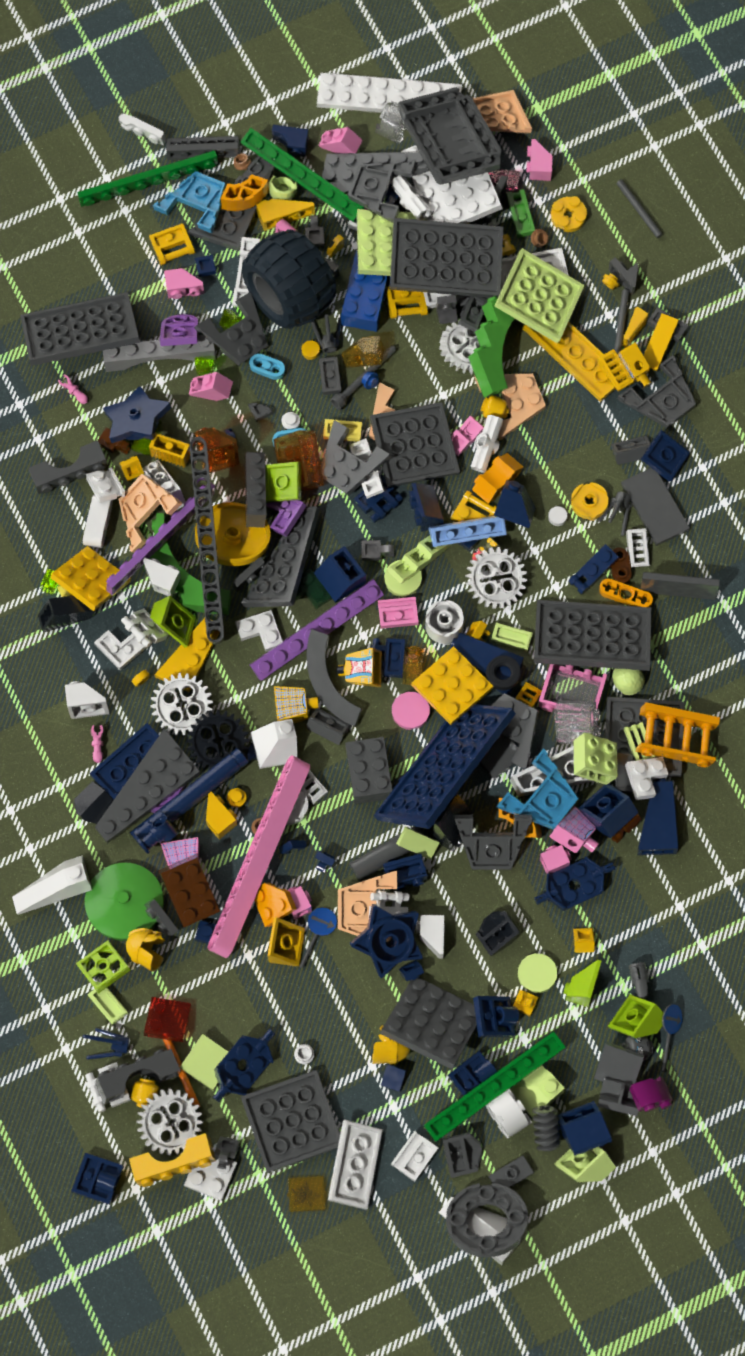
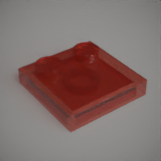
[144,997,191,1042]

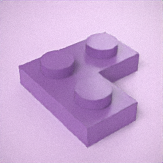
[266,500,306,537]

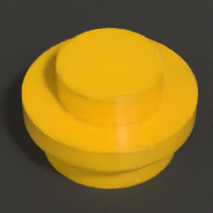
[602,273,619,290]
[227,788,246,807]

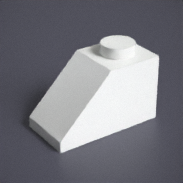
[416,915,444,959]

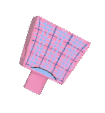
[549,806,599,853]
[161,837,199,866]

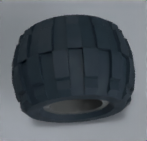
[242,229,336,329]

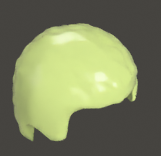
[269,176,297,200]
[612,668,645,696]

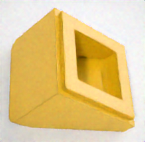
[573,928,595,953]

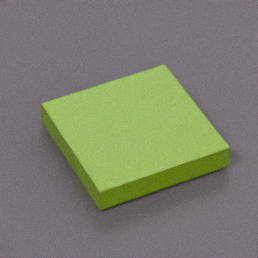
[265,462,301,503]

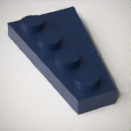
[89,723,159,800]

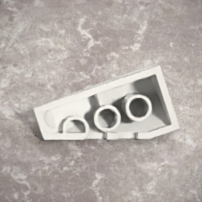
[12,856,92,915]
[439,1197,528,1266]

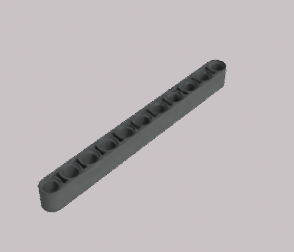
[190,437,225,645]

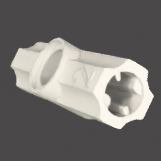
[391,176,431,220]
[471,415,503,473]

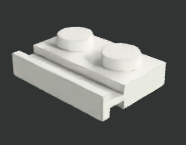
[86,468,125,503]
[391,1131,439,1182]

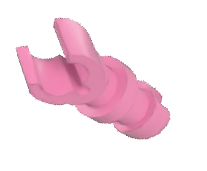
[58,375,88,404]
[91,725,103,763]

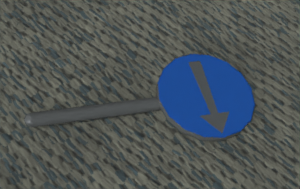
[300,908,337,968]
[662,1004,682,1072]

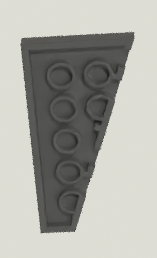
[318,152,429,204]
[188,156,275,251]
[240,506,320,607]
[95,728,200,844]

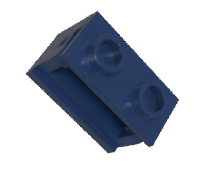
[383,854,428,891]

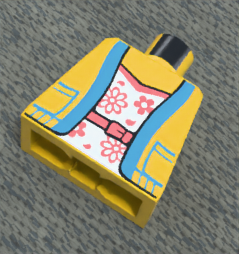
[337,648,382,687]

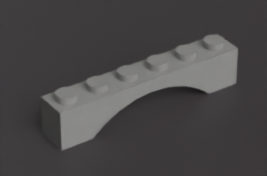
[103,335,216,372]

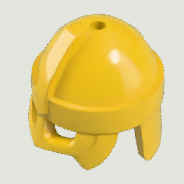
[126,928,165,972]
[372,1025,410,1064]

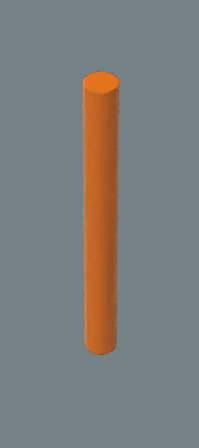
[162,1034,200,1108]

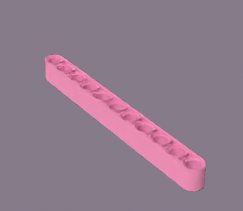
[208,755,310,958]

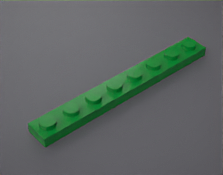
[240,128,365,223]
[77,150,218,207]
[424,1031,566,1143]

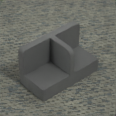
[598,1078,638,1116]

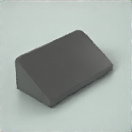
[611,436,651,465]
[306,708,351,745]
[615,753,633,793]

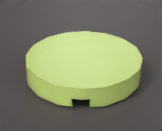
[384,560,422,597]
[518,953,557,993]

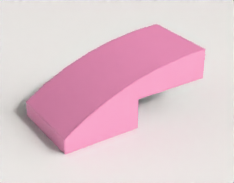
[451,416,484,456]

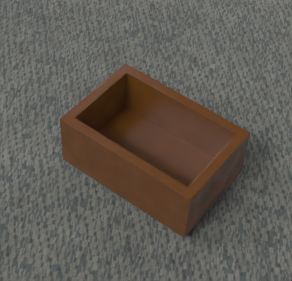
[158,855,220,927]

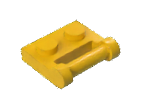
[149,223,195,266]
[385,286,427,319]
[451,490,497,522]

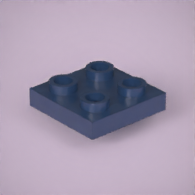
[473,996,519,1037]
[448,1051,497,1096]
[71,1153,124,1205]

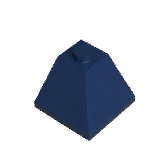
[494,480,536,528]

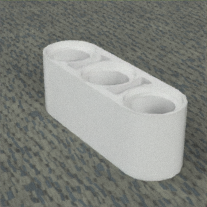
[83,494,113,548]

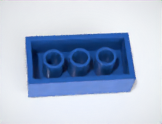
[341,251,390,332]

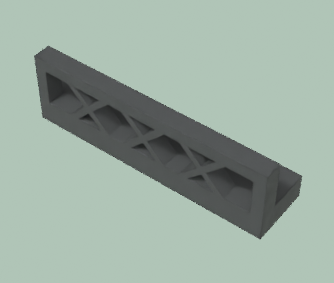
[166,136,239,160]

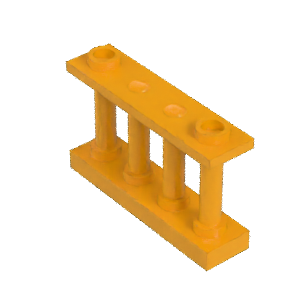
[635,702,720,768]

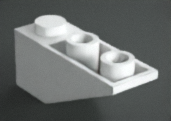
[142,460,185,510]

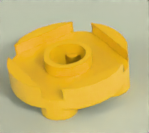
[550,196,587,232]
[571,483,608,521]

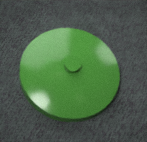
[85,863,164,941]

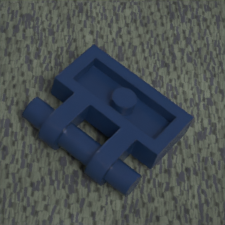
[354,476,403,523]
[370,638,405,678]

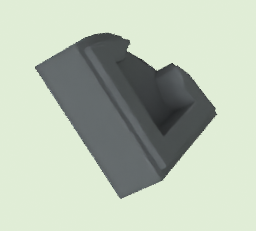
[248,403,273,422]

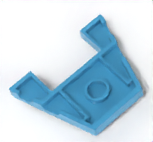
[153,171,226,234]
[496,748,578,830]

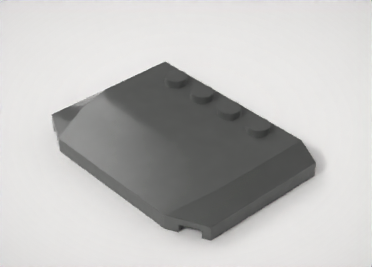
[398,87,501,185]

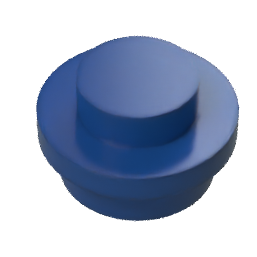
[362,371,379,390]

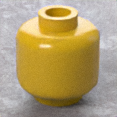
[480,395,509,419]
[131,1078,159,1108]

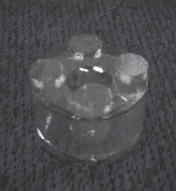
[375,101,407,144]

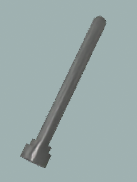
[330,346,396,410]

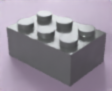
[345,737,392,804]

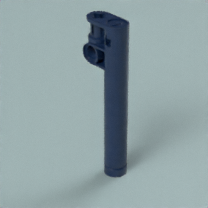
[130,748,249,854]

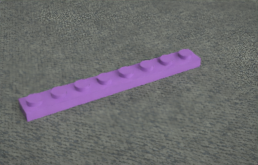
[106,483,215,595]
[249,579,384,681]

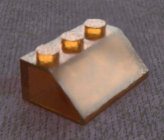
[194,427,240,473]
[273,430,324,491]

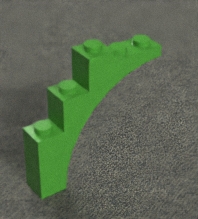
[468,296,515,398]
[142,513,231,615]

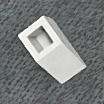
[143,558,181,597]

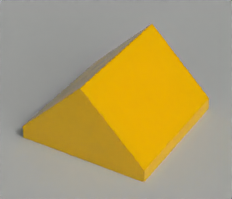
[268,917,305,967]

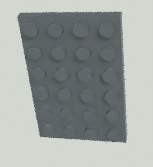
[390,218,503,298]
[20,292,140,366]
[534,600,651,671]

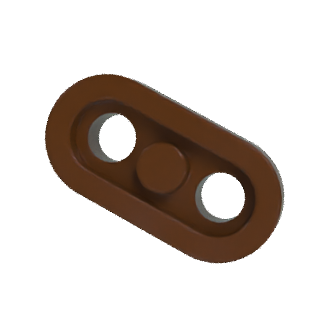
[611,548,631,584]

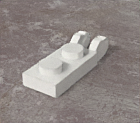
[119,113,167,146]

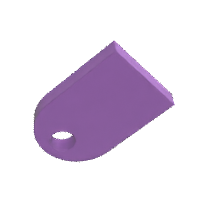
[160,314,198,346]

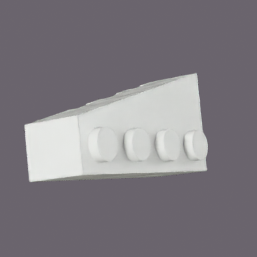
[509,746,593,797]

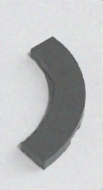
[307,629,363,727]

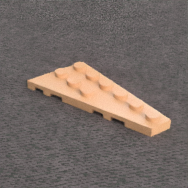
[472,90,532,133]

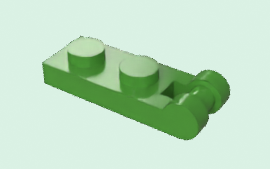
[506,189,535,238]

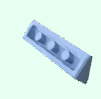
[429,516,507,547]

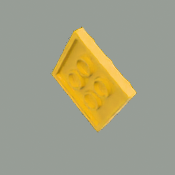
[51,546,131,611]
[411,646,493,725]

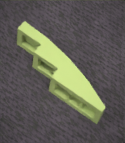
[387,536,452,584]

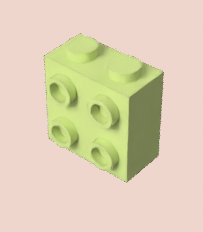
[574,733,618,785]

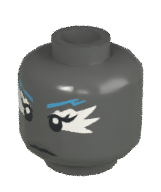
[622,1036,653,1061]

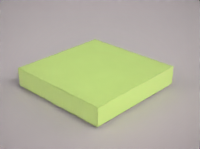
[179,1034,228,1090]

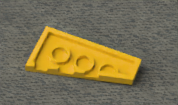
[155,618,220,692]

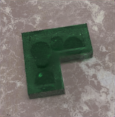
[295,568,332,609]

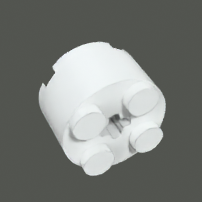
[425,600,464,645]
[486,1089,532,1138]

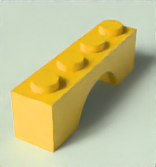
[129,1133,216,1187]

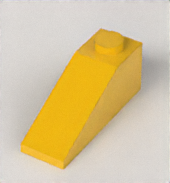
[256,199,315,231]

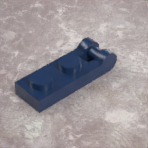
[568,544,619,595]

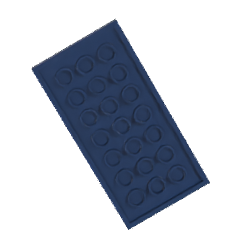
[374,704,516,829]

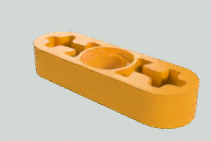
[599,579,653,607]

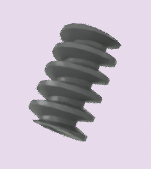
[532,1105,560,1151]

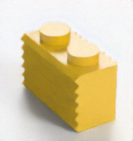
[149,433,190,468]

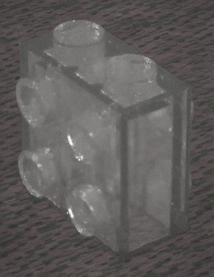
[554,700,601,744]

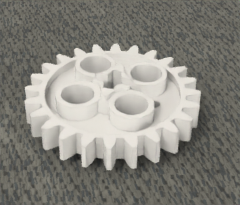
[439,319,483,374]
[465,547,527,609]
[150,673,213,736]
[136,1089,203,1155]

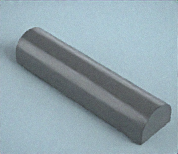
[349,826,423,881]

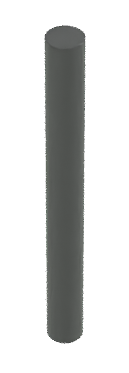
[616,179,663,239]
[614,289,629,354]

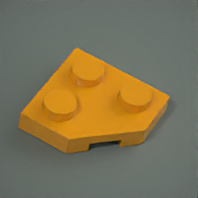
[254,883,297,927]

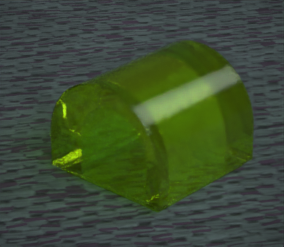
[219,308,242,330]
[194,357,215,377]
[40,569,58,594]

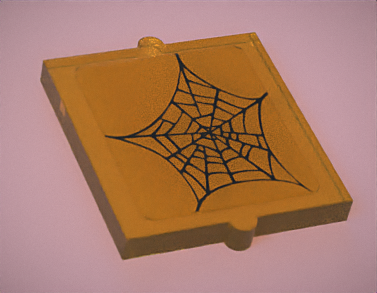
[287,1176,326,1212]

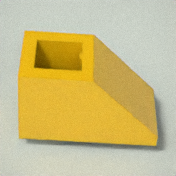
[206,792,237,840]

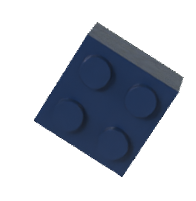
[579,784,639,838]

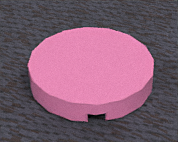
[392,692,430,730]

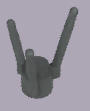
[311,314,341,353]
[598,492,632,536]

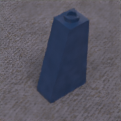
[450,633,524,696]
[637,779,678,856]

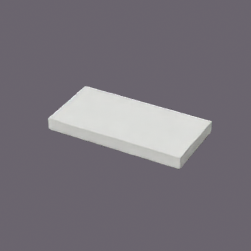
[328,1120,383,1210]

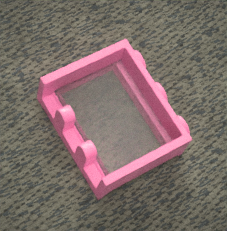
[538,664,607,723]

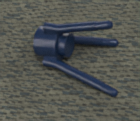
[82,1028,129,1060]

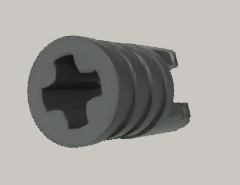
[628,962,650,1000]

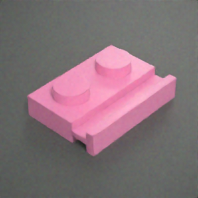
[378,597,419,629]

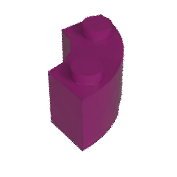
[629,1077,674,1112]

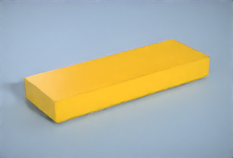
[643,313,679,371]

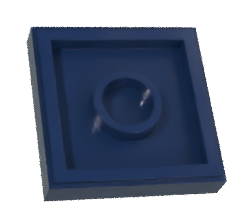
[641,430,690,482]

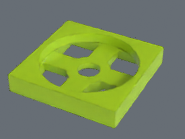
[76,941,131,994]

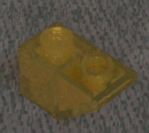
[342,336,384,368]
[402,646,424,685]

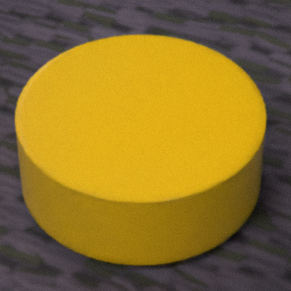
[301,340,320,360]
[131,669,150,687]

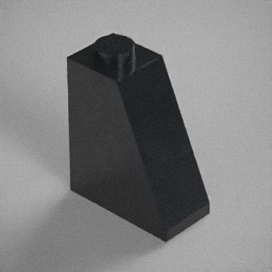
[38,596,96,632]

